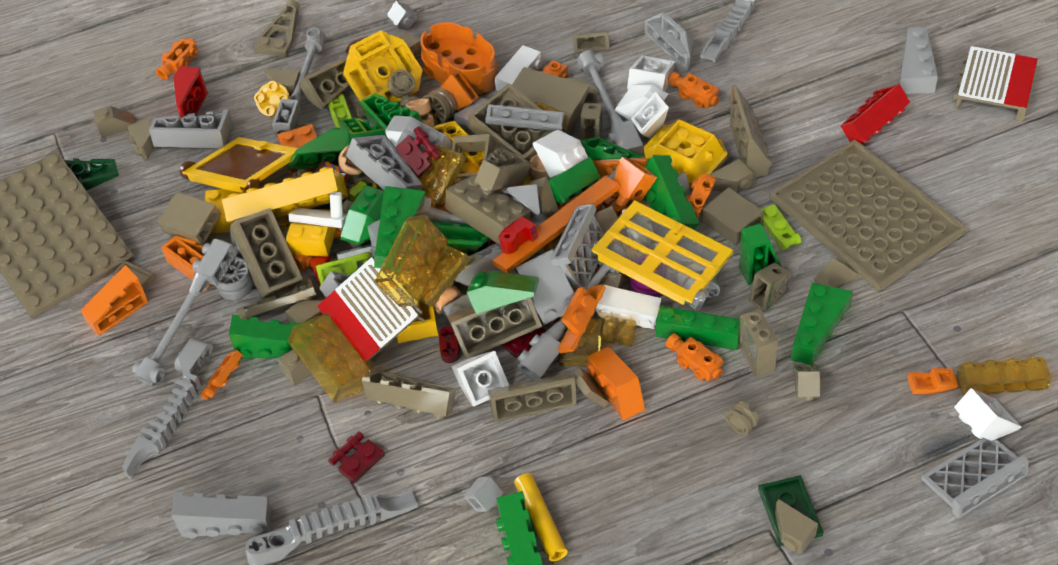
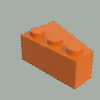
[161,236,211,290]
[80,265,149,336]
[586,346,645,420]

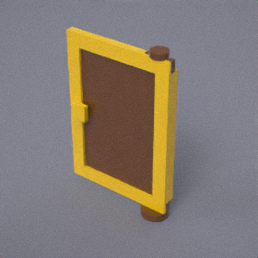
[180,137,298,193]

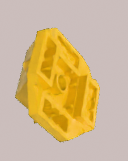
[343,30,422,103]
[643,119,728,187]

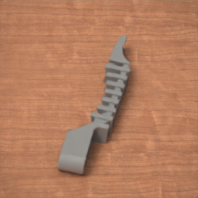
[700,0,756,63]
[122,338,213,479]
[245,489,418,565]

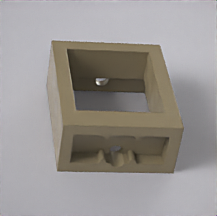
[448,134,496,185]

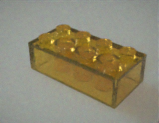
[374,215,449,307]
[288,313,372,403]

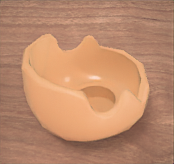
[338,145,363,175]
[432,286,462,314]

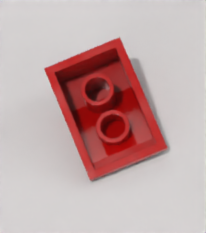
[173,66,208,118]

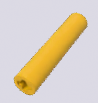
[514,473,568,561]

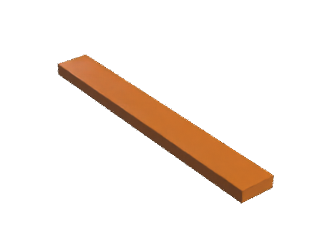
[493,176,620,273]

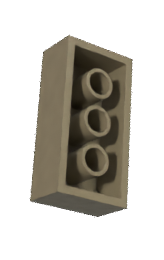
[445,175,531,245]
[230,208,303,299]
[447,298,542,359]

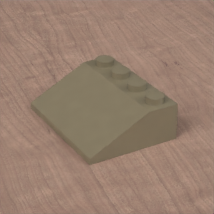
[512,67,590,136]
[469,83,563,161]
[730,85,772,177]

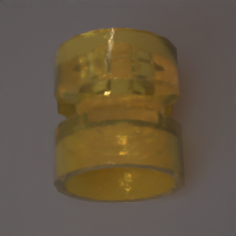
[602,316,636,347]

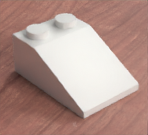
[627,55,676,92]

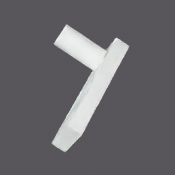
[289,192,347,228]

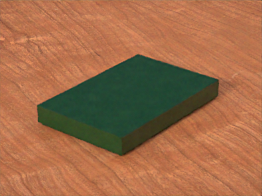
[758,475,824,546]

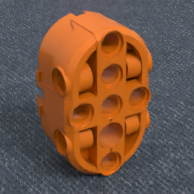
[420,22,498,95]

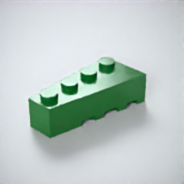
[359,93,423,129]
[581,137,650,161]
[644,155,700,238]
[374,186,425,270]
[791,282,853,364]
[229,314,320,359]
[496,491,543,565]

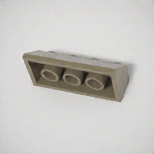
[488,373,577,423]

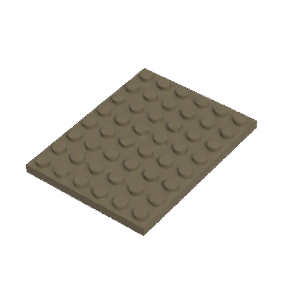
[769,140,967,292]
[0,151,135,319]

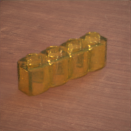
[957,356,1052,396]

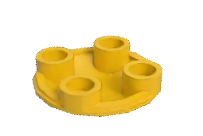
[254,81,289,117]

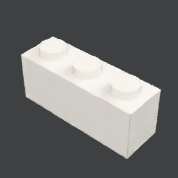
[495,45,543,91]
[596,284,661,329]

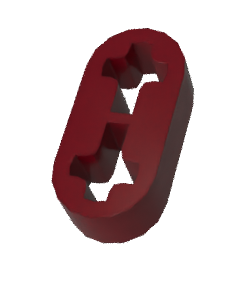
[438,326,459,363]

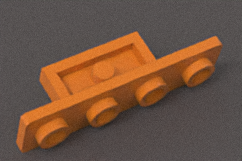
[557,284,606,353]

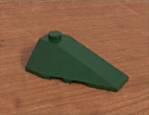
[64,158,119,191]

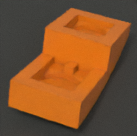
[907,368,958,394]

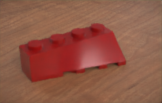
[841,84,910,144]

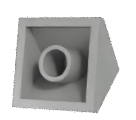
[500,184,540,216]

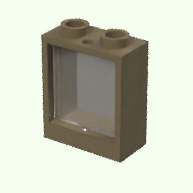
[739,309,778,377]

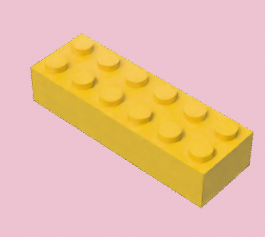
[222,167,349,224]

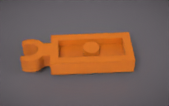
[200,350,243,400]

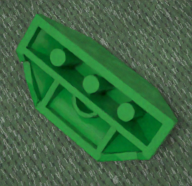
[341,185,384,245]
[415,220,490,254]

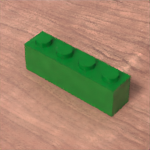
[656,306,740,350]

